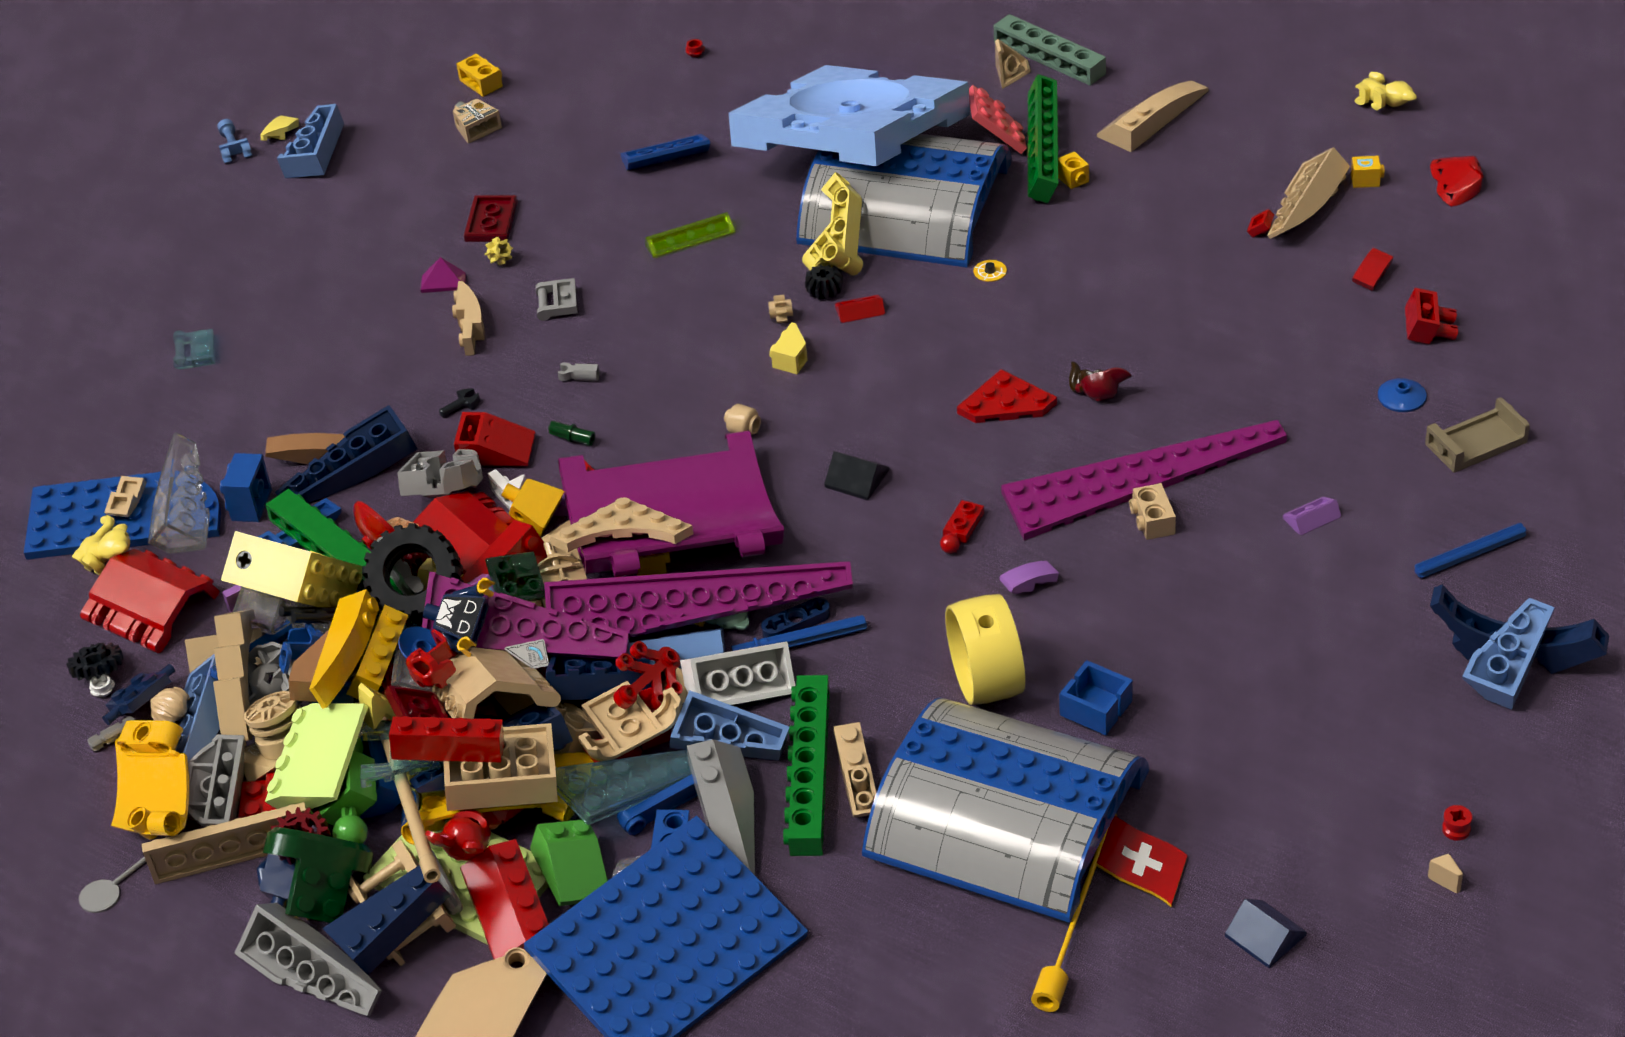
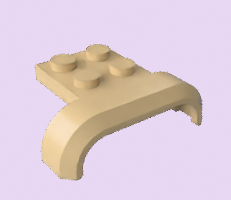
[578,681,682,761]

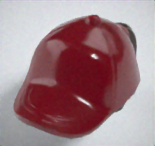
[1069,361,1132,402]

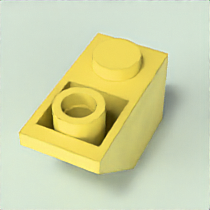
[769,322,808,374]

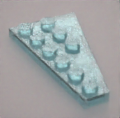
[555,750,691,825]

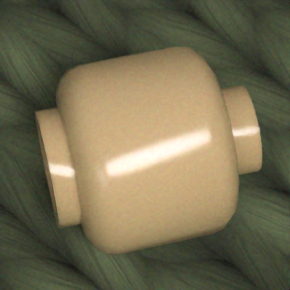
[724,404,761,435]

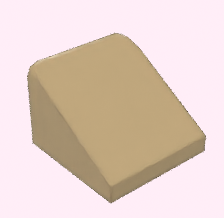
[1428,854,1463,893]

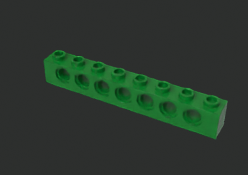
[1028,74,1058,203]
[783,675,830,856]

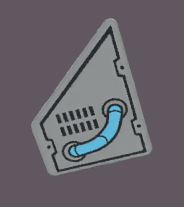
[504,639,549,669]

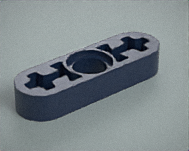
[761,597,830,638]

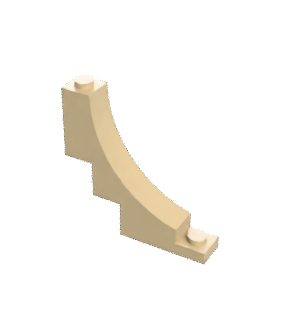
[213,609,255,746]

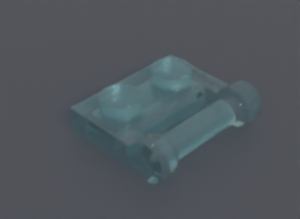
[173,329,215,369]

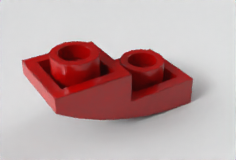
[1352,248,1394,291]

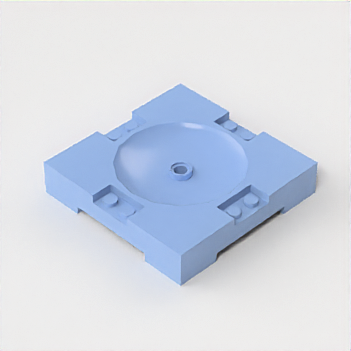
[729,65,970,166]

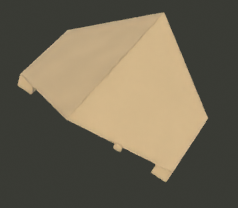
[995,39,1031,89]

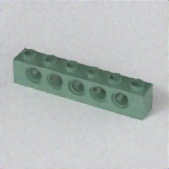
[993,14,1106,86]

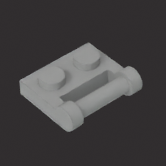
[536,278,578,321]

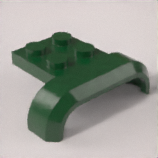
[263,827,374,923]

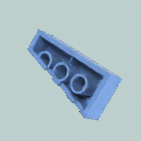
[277,104,344,178]

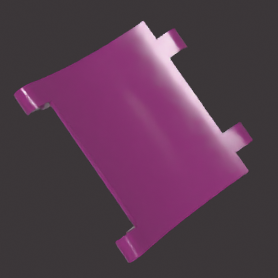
[558,430,784,577]

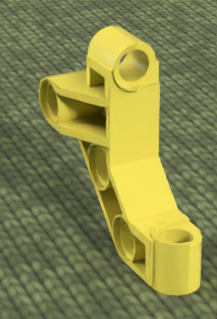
[802,172,863,276]

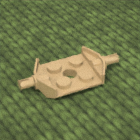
[531,541,587,608]

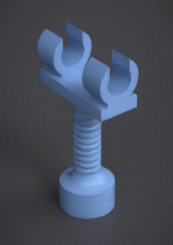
[217,119,252,163]

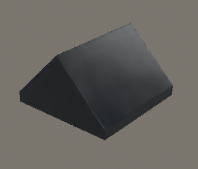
[824,451,889,501]

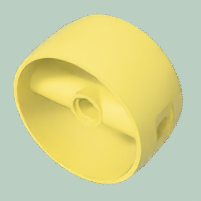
[945,594,1025,705]

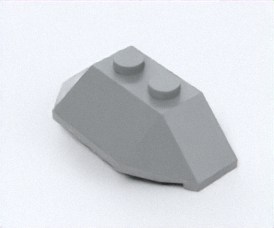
[188,734,245,826]

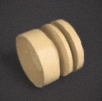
[244,691,301,760]

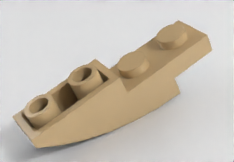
[452,281,485,356]
[833,722,876,818]

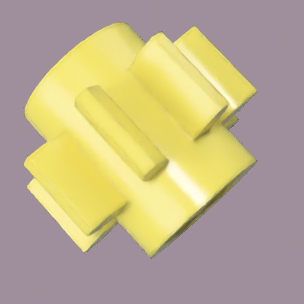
[485,237,513,266]

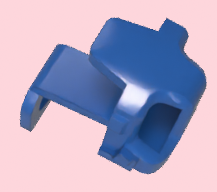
[279,623,324,674]

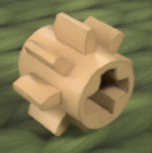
[768,294,793,323]

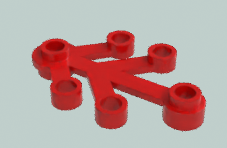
[613,641,683,710]

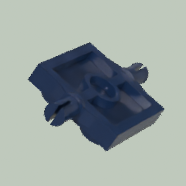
[102,664,175,725]

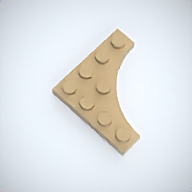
[550,497,693,552]

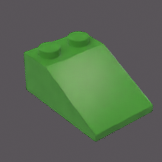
[530,819,607,906]

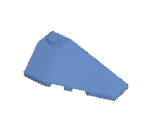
[1462,598,1555,710]

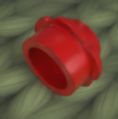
[685,39,705,57]

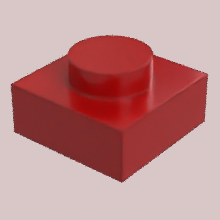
[1247,209,1274,238]

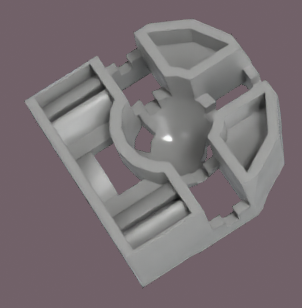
[398,449,483,498]
[248,641,303,706]

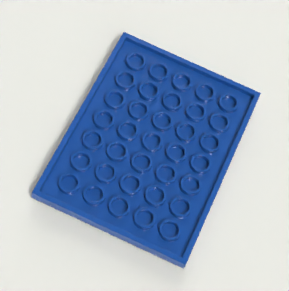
[524,815,808,1037]

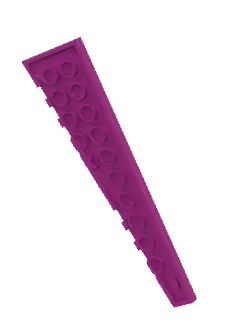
[544,561,853,638]

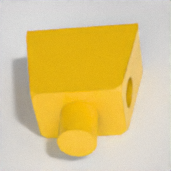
[501,479,564,537]

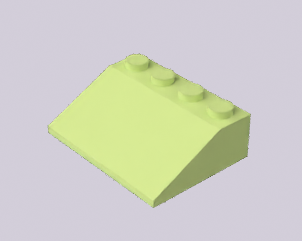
[265,703,368,809]

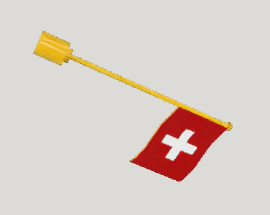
[1031,814,1188,1012]

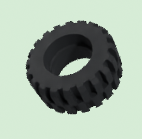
[362,523,464,625]

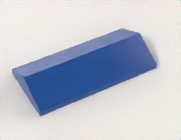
[620,134,710,171]

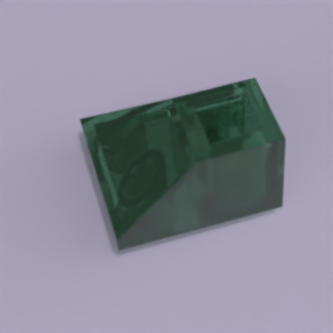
[485,552,545,601]

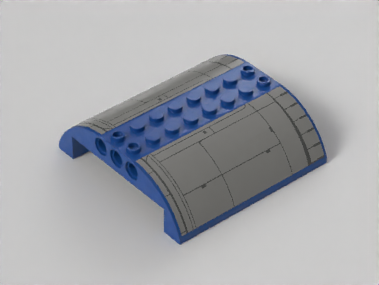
[796,133,1012,268]
[862,697,1149,923]

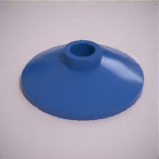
[1378,378,1427,412]
[398,627,436,658]

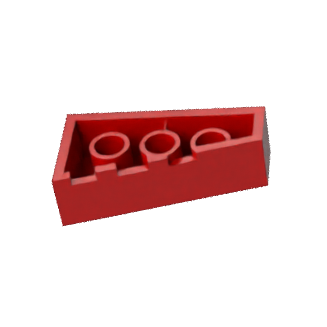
[461,520,547,594]

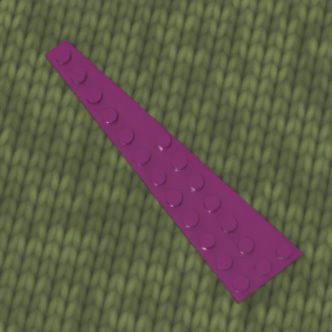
[1001,420,1287,541]

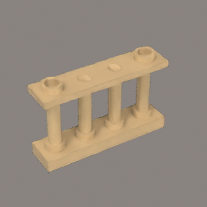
[348,839,456,966]

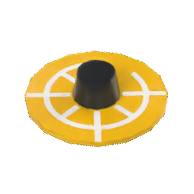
[973,260,1007,282]

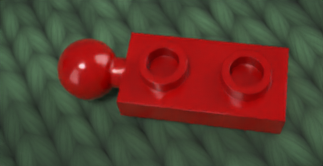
[940,500,984,554]

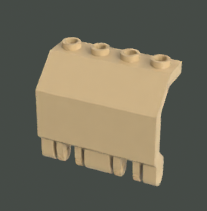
[431,647,561,719]

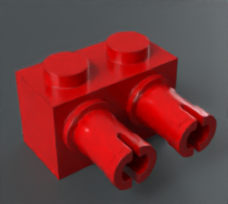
[1405,288,1458,344]

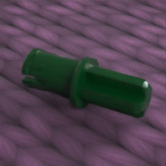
[548,421,596,446]

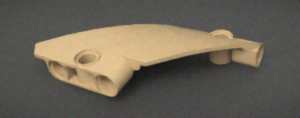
[416,948,547,1037]

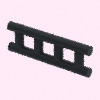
[279,606,379,625]

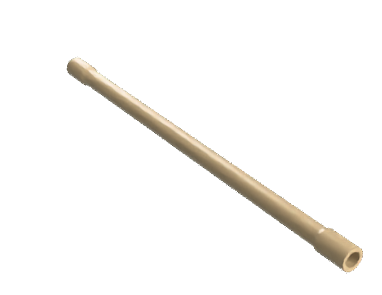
[377,689,441,883]

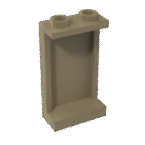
[1425,397,1530,473]

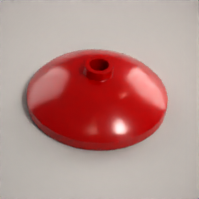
[353,501,395,550]

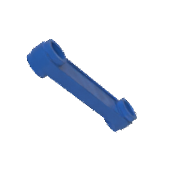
[617,774,698,835]

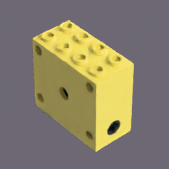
[221,531,363,607]

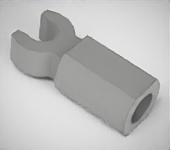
[558,362,600,382]

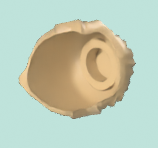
[150,687,190,723]

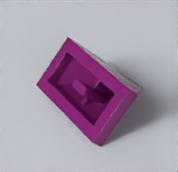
[420,257,466,293]

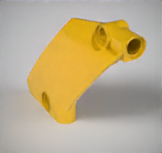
[111,720,189,840]

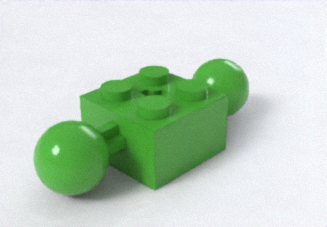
[317,736,377,844]

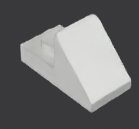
[488,469,526,510]

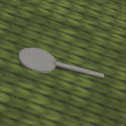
[79,857,146,913]

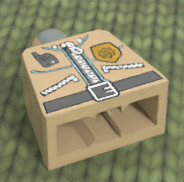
[453,99,502,144]

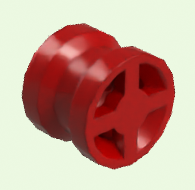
[1442,805,1472,841]

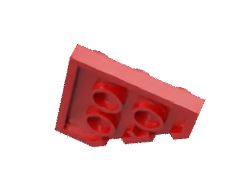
[957,369,1057,423]

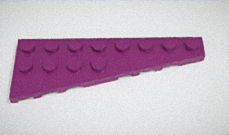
[422,572,629,660]

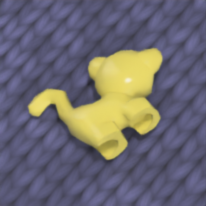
[1354,72,1417,110]
[72,515,130,576]

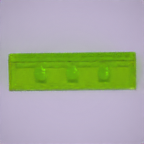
[645,212,735,258]

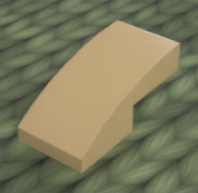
[104,476,146,517]

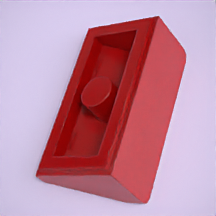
[835,295,885,323]

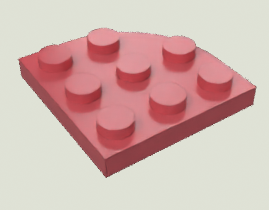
[969,85,1027,154]

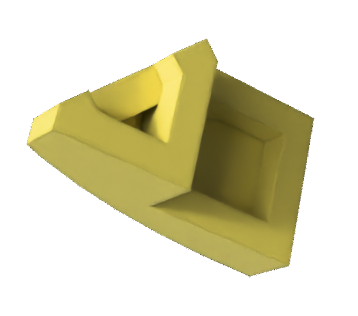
[261,115,299,141]

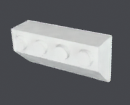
[680,642,795,705]

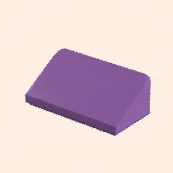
[1283,497,1341,535]

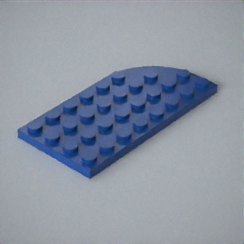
[24,471,221,560]

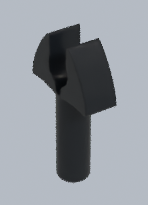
[439,388,480,417]

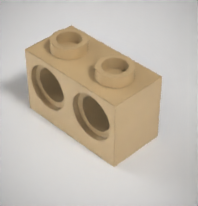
[1129,483,1176,540]

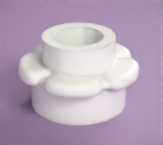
[89,674,115,697]

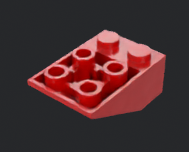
[454,412,536,466]

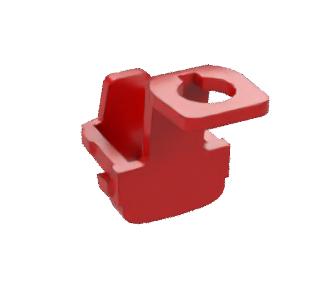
[406,629,456,689]

